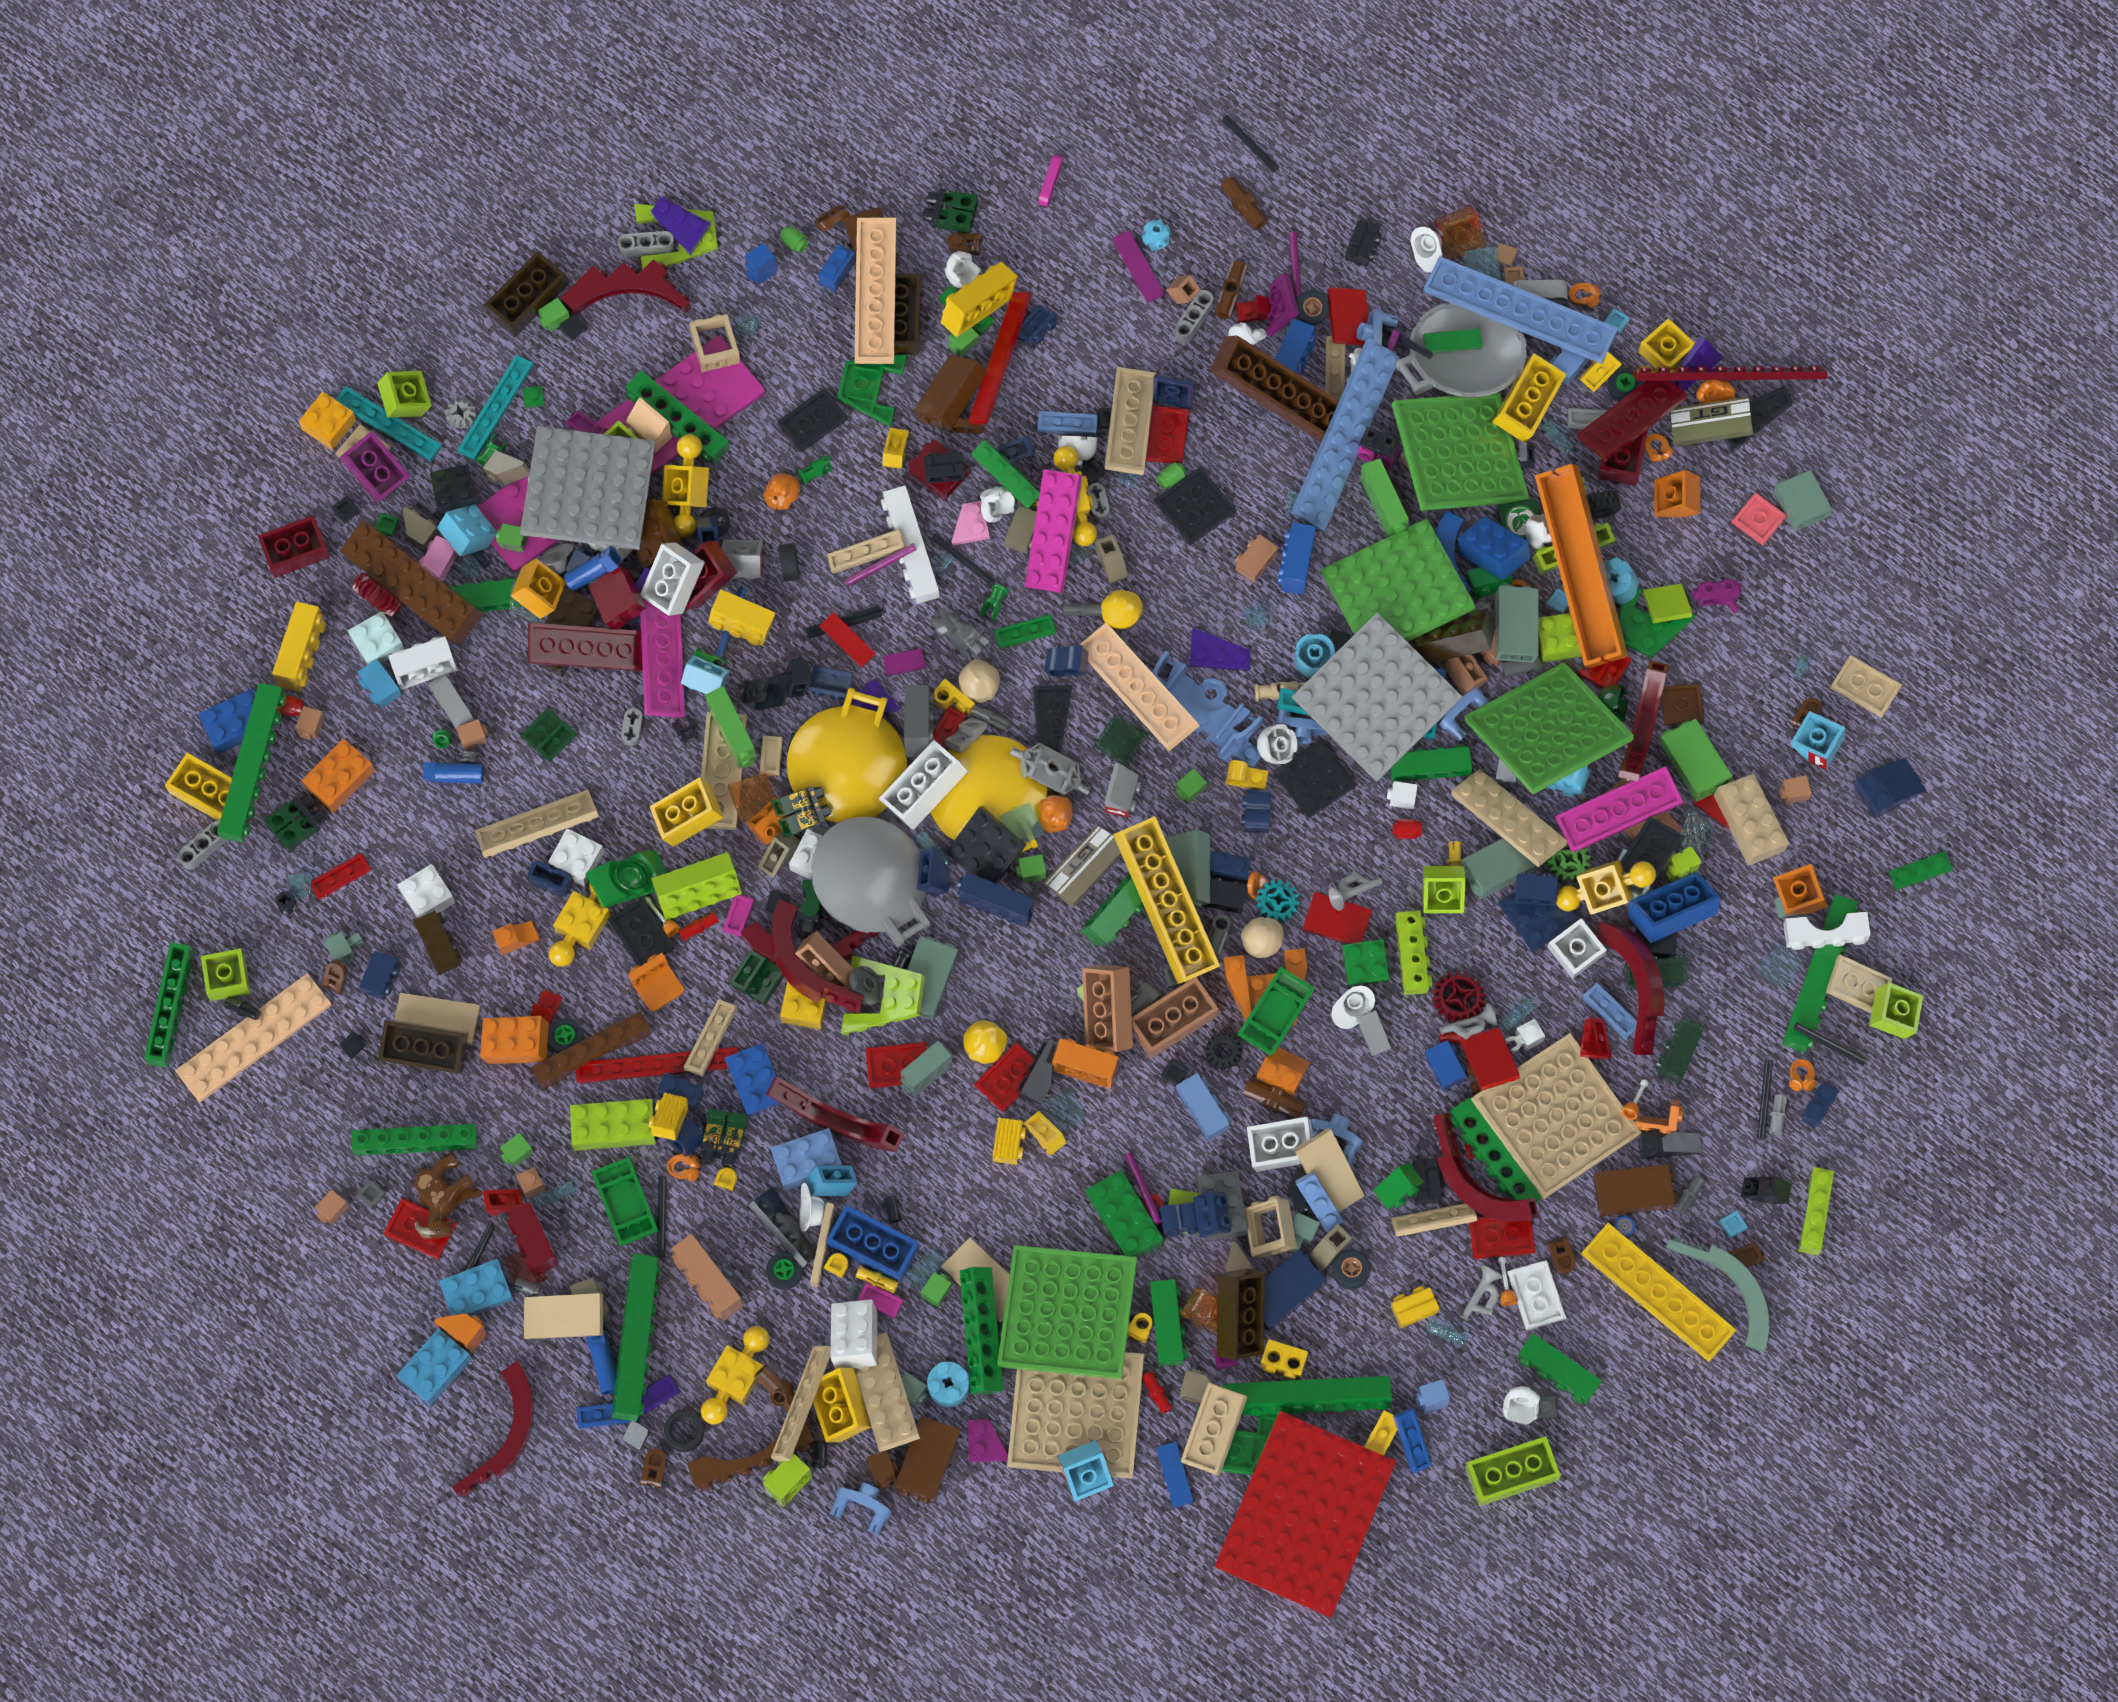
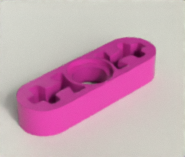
[1038,154,1063,207]

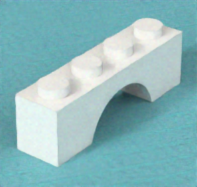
[1784,912,1870,950]

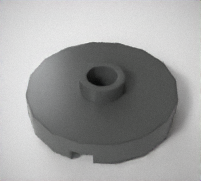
[849,966,884,1005]

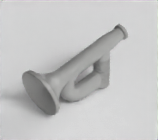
[1329,870,1382,911]
[1439,1003,1497,1039]
[1460,1264,1503,1321]

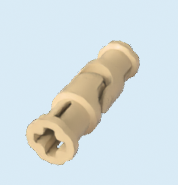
[1254,681,1306,702]

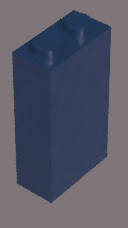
[957,872,1034,928]
[1264,1250,1326,1331]

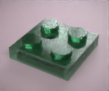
[1094,714,1149,767]

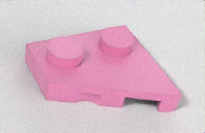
[952,501,990,546]

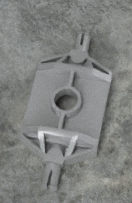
[1009,743,1091,797]

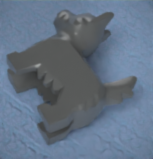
[930,609,990,659]

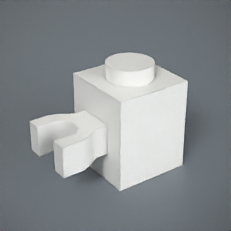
[1505,1019,1545,1054]

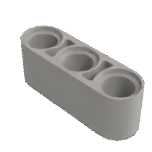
[617,231,675,257]
[1511,280,1568,304]
[1175,290,1213,344]
[428,674,474,731]
[178,821,227,870]

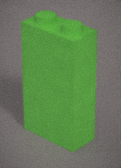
[1360,458,1409,537]
[705,686,756,769]
[1660,719,1732,802]

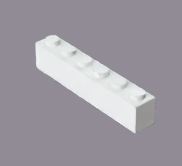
[881,486,939,604]

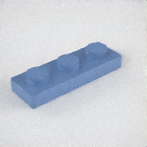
[1037,411,1097,436]
[1582,983,1637,1041]
[1295,1171,1344,1231]

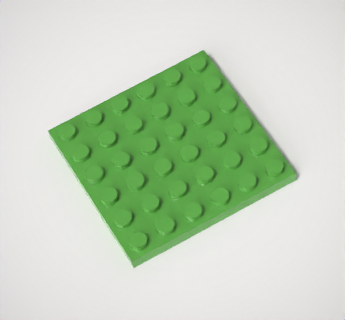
[1392,393,1530,511]
[1320,518,1476,642]
[1465,662,1633,794]
[997,1245,1137,1380]

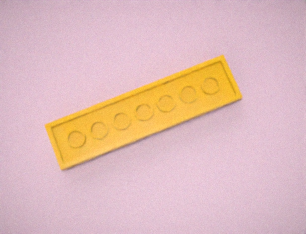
[1581,1223,1736,1362]

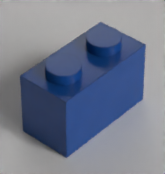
[744,243,777,285]
[818,244,856,292]
[1425,1040,1467,1091]

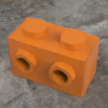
[746,797,793,845]

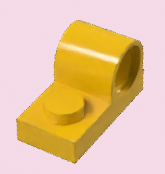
[1579,351,1622,392]
[883,428,909,469]
[934,679,975,715]
[1225,760,1268,790]
[1023,1111,1067,1156]
[1128,1313,1152,1344]
[1364,1410,1397,1456]

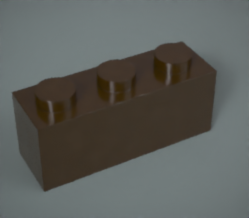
[412,909,462,975]

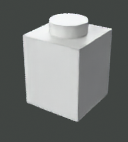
[1387,781,1417,810]

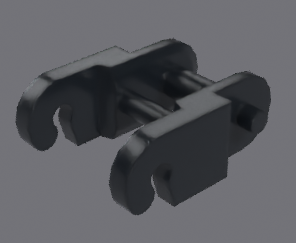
[671,715,698,744]

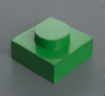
[522,386,544,408]

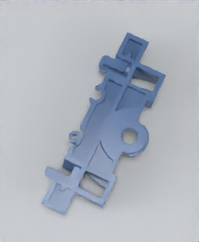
[1151,651,1263,768]

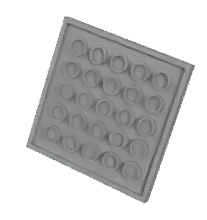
[520,426,655,550]
[1292,613,1462,782]

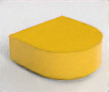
[713,1167,737,1191]
[824,1253,849,1278]

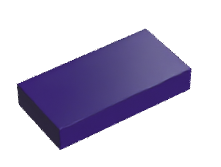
[641,1375,680,1415]

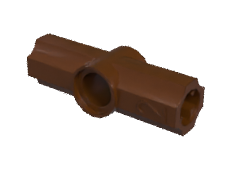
[1221,177,1268,231]
[1214,260,1248,319]
[1243,1078,1306,1119]
[754,1365,795,1412]

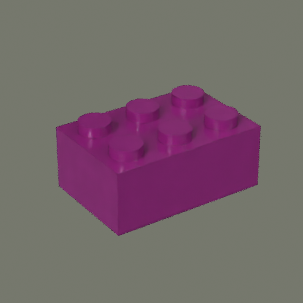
[339,431,410,504]

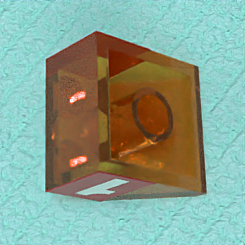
[1434,206,1486,261]

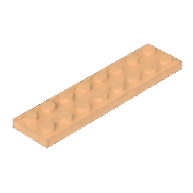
[855,218,896,364]
[1080,623,1199,752]
[175,973,332,1103]

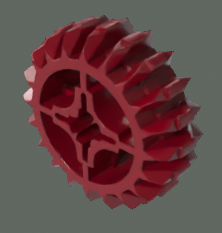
[352,573,403,616]
[1432,971,1487,1023]

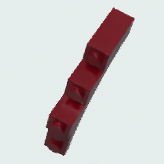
[560,259,691,315]

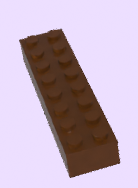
[1210,335,1339,442]
[340,520,484,645]

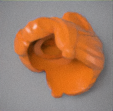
[1696,380,1736,404]
[763,473,800,510]
[1038,795,1073,833]

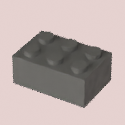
[904,685,934,757]
[1196,1171,1248,1242]

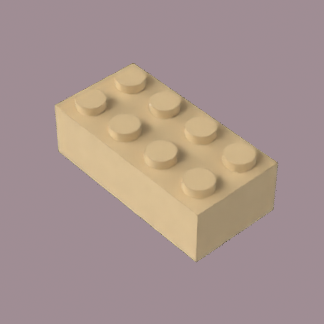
[1713,774,1789,866]

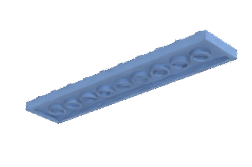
[1423,256,1618,364]
[1291,338,1400,531]

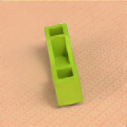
[1798,1167,1834,1255]

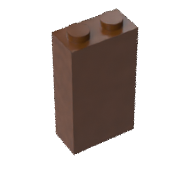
[914,355,987,429]
[1593,1164,1677,1217]
[894,1416,961,1505]

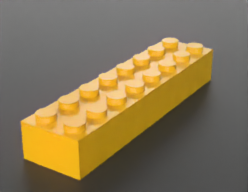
[1113,816,1220,984]

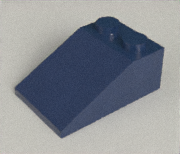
[1153,373,1196,409]
[1854,758,1926,819]

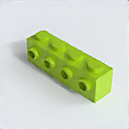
[1532,523,1616,576]
[1395,910,1432,995]

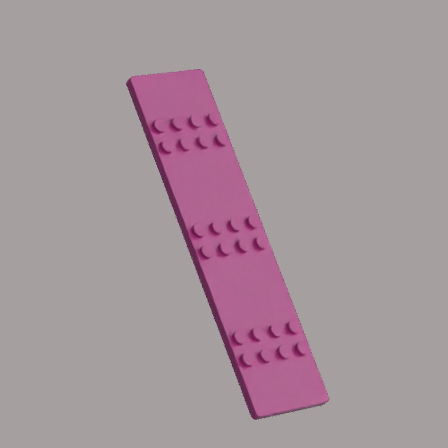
[477,336,765,572]

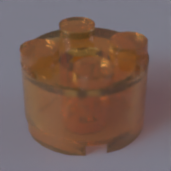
[1180,1288,1217,1334]

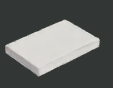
[1507,1260,1566,1331]

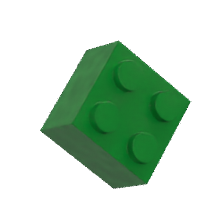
[1341,939,1389,987]

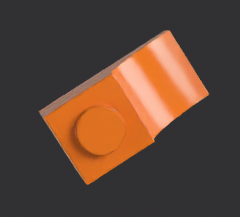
[492,921,539,955]

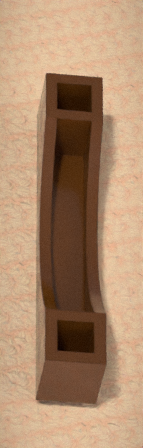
[531,1011,652,1090]
[687,1421,814,1491]

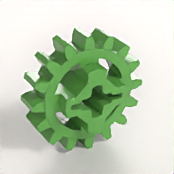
[1546,844,1591,883]

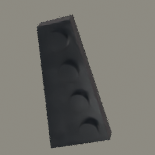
[1725,386,1793,453]
[748,1186,816,1267]

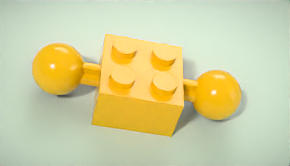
[662,434,709,538]
[1053,446,1097,546]
[1556,860,1656,915]
[549,884,611,967]
[701,1326,769,1425]

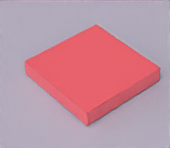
[1731,493,1787,545]

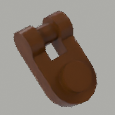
[814,205,850,231]
[947,232,983,255]
[949,417,985,435]
[1790,698,1822,728]
[322,959,348,995]
[1546,1236,1576,1275]
[640,1449,667,1489]

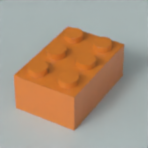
[301,738,375,813]
[480,1016,549,1064]
[1052,1038,1119,1089]

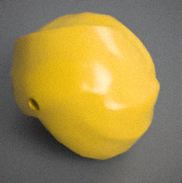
[1101,590,1143,630]
[963,1020,1007,1064]

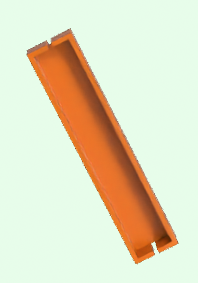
[1535,464,1628,668]

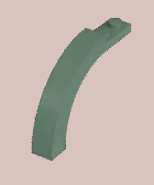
[1665,1237,1769,1353]

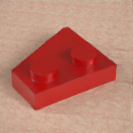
[1578,656,1632,688]
[1580,1017,1612,1060]

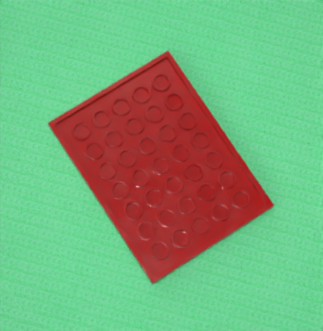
[1214,1411,1396,1618]

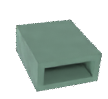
[1773,470,1832,532]
[901,1041,952,1097]

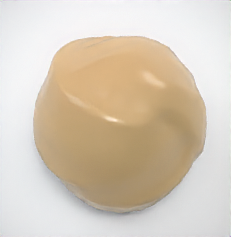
[959,659,1000,703]
[1241,917,1284,958]

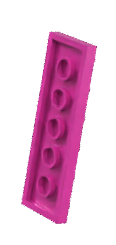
[1025,469,1083,593]
[640,600,685,718]
[1555,766,1683,854]

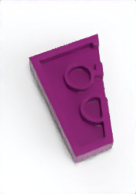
[1266,273,1299,337]

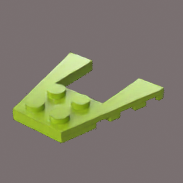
[634,204,718,270]
[841,956,925,1035]

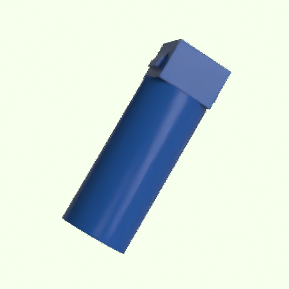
[564,546,621,591]
[423,762,484,784]
[586,1331,617,1395]

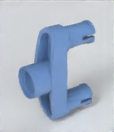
[1357,308,1398,355]
[1439,687,1489,742]
[1276,709,1327,745]
[1310,1114,1363,1166]
[829,1482,892,1536]

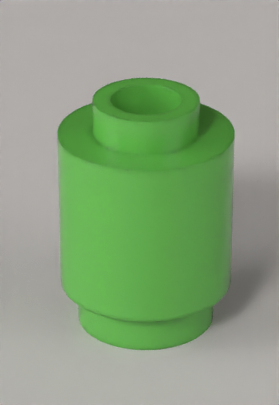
[780,226,809,253]
[1156,462,1186,490]

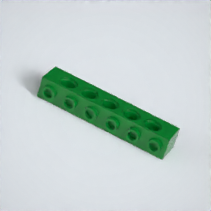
[625,371,730,465]
[144,942,194,1068]
[1449,1097,1542,1204]
[352,1124,478,1156]
[959,1267,1003,1395]

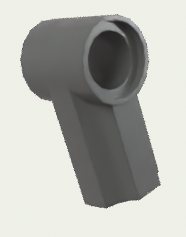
[1501,653,1543,678]
[1208,914,1231,957]
[1131,981,1163,1017]

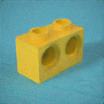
[1260,1339,1308,1380]

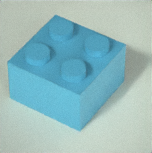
[437,504,497,557]

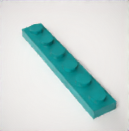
[457,355,534,461]
[335,386,442,463]

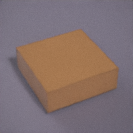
[1493,243,1518,267]
[1503,266,1525,285]

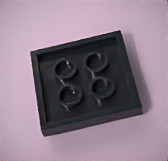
[1154,467,1237,546]
[1273,739,1357,820]
[946,806,1026,884]

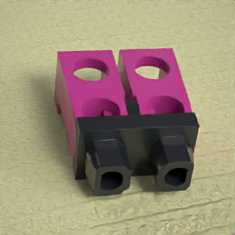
[1357,427,1400,471]

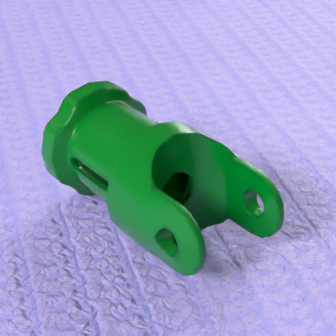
[476,433,508,466]
[797,456,832,486]
[980,584,1009,620]
[692,647,729,664]

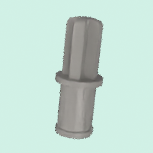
[1769,1094,1787,1136]

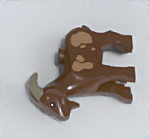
[414,1152,482,1239]

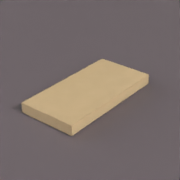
[394,993,480,1045]
[1294,1128,1364,1212]
[941,1238,1010,1324]
[524,1293,603,1339]
[1180,1382,1248,1476]

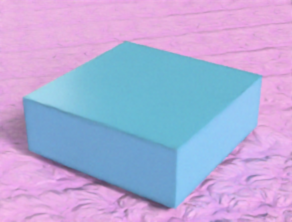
[1604,308,1630,335]
[1546,588,1569,614]
[1719,1210,1748,1239]

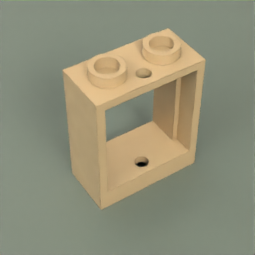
[689,314,740,372]
[1244,1196,1297,1258]

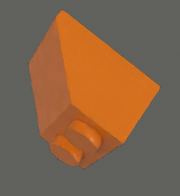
[1654,470,1700,518]
[1773,864,1828,915]
[1256,1047,1311,1098]
[434,1314,487,1354]

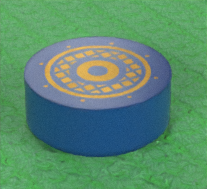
[1614,1216,1635,1238]

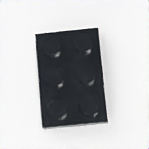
[777,389,848,453]
[430,464,477,513]
[1620,816,1685,888]
[608,899,674,966]

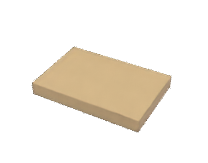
[1830,655,1902,718]
[1826,955,1893,1013]

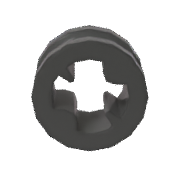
[460,751,479,764]

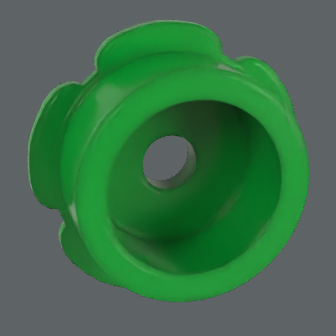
[432,729,452,748]

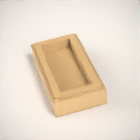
[760,736,783,776]

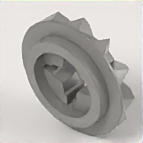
[445,398,477,428]

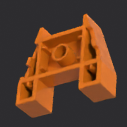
[1223,948,1307,1026]

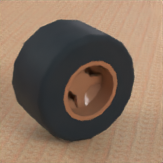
[1295,290,1329,326]
[1332,1250,1370,1290]

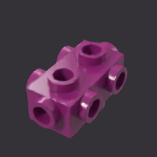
[1692,579,1742,614]

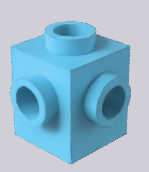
[1142,219,1171,251]

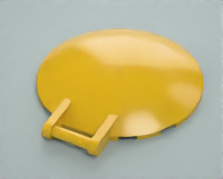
[787,687,907,823]
[931,735,1048,853]

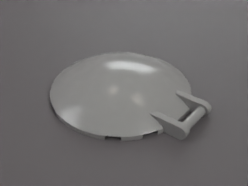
[1395,302,1527,397]
[811,817,930,947]

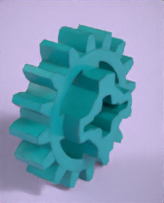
[1255,879,1300,923]

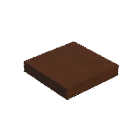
[1661,683,1704,726]

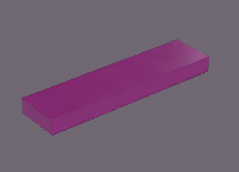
[1112,230,1164,304]

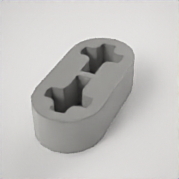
[1087,483,1110,520]
[621,708,643,746]

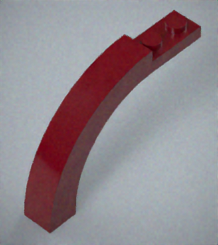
[1618,660,1669,781]
[771,900,864,1013]
[740,921,880,970]
[1597,922,1664,1055]
[766,1077,905,1152]
[1433,1113,1539,1222]
[452,1361,534,1497]

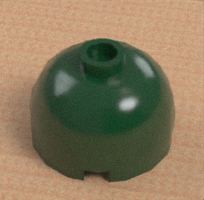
[1598,684,1628,721]

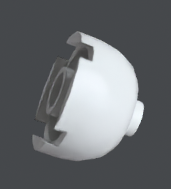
[1058,436,1098,465]
[1257,724,1297,764]

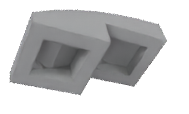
[945,717,987,753]

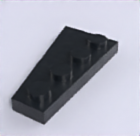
[1032,685,1073,754]

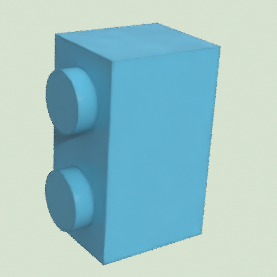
[681,655,730,694]

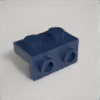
[1018,304,1058,348]
[808,665,853,700]
[1193,1191,1231,1238]

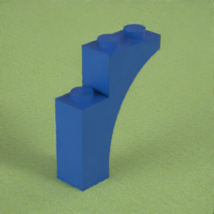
[1435,511,1472,595]

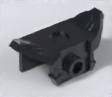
[740,672,791,710]

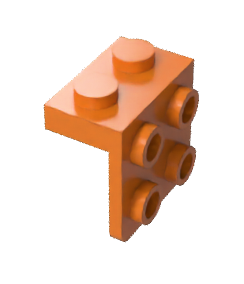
[628,953,684,1012]
[1635,1099,1683,1134]

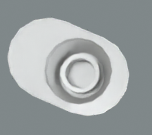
[1411,227,1442,273]
[1331,985,1375,1029]
[800,1183,825,1232]

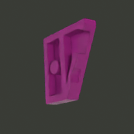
[968,1419,1008,1462]

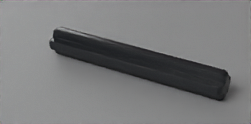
[806,606,882,639]

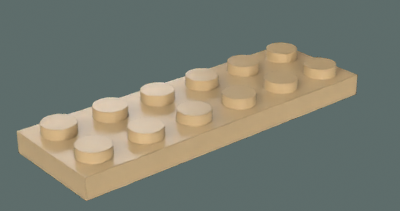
[1104,367,1156,475]
[701,712,747,830]
[1451,769,1567,867]
[474,790,599,858]
[854,1332,920,1452]

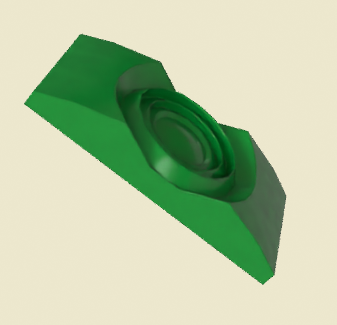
[586,851,668,908]
[1237,966,1315,1057]
[591,1157,658,1247]

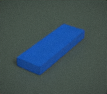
[576,1403,641,1429]
[1393,1408,1432,1474]
[1156,1442,1193,1508]

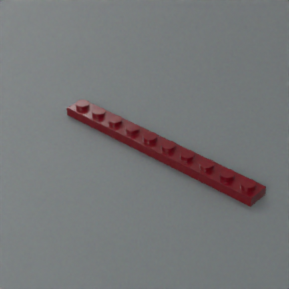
[1632,365,1827,381]

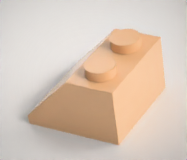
[626,398,672,453]

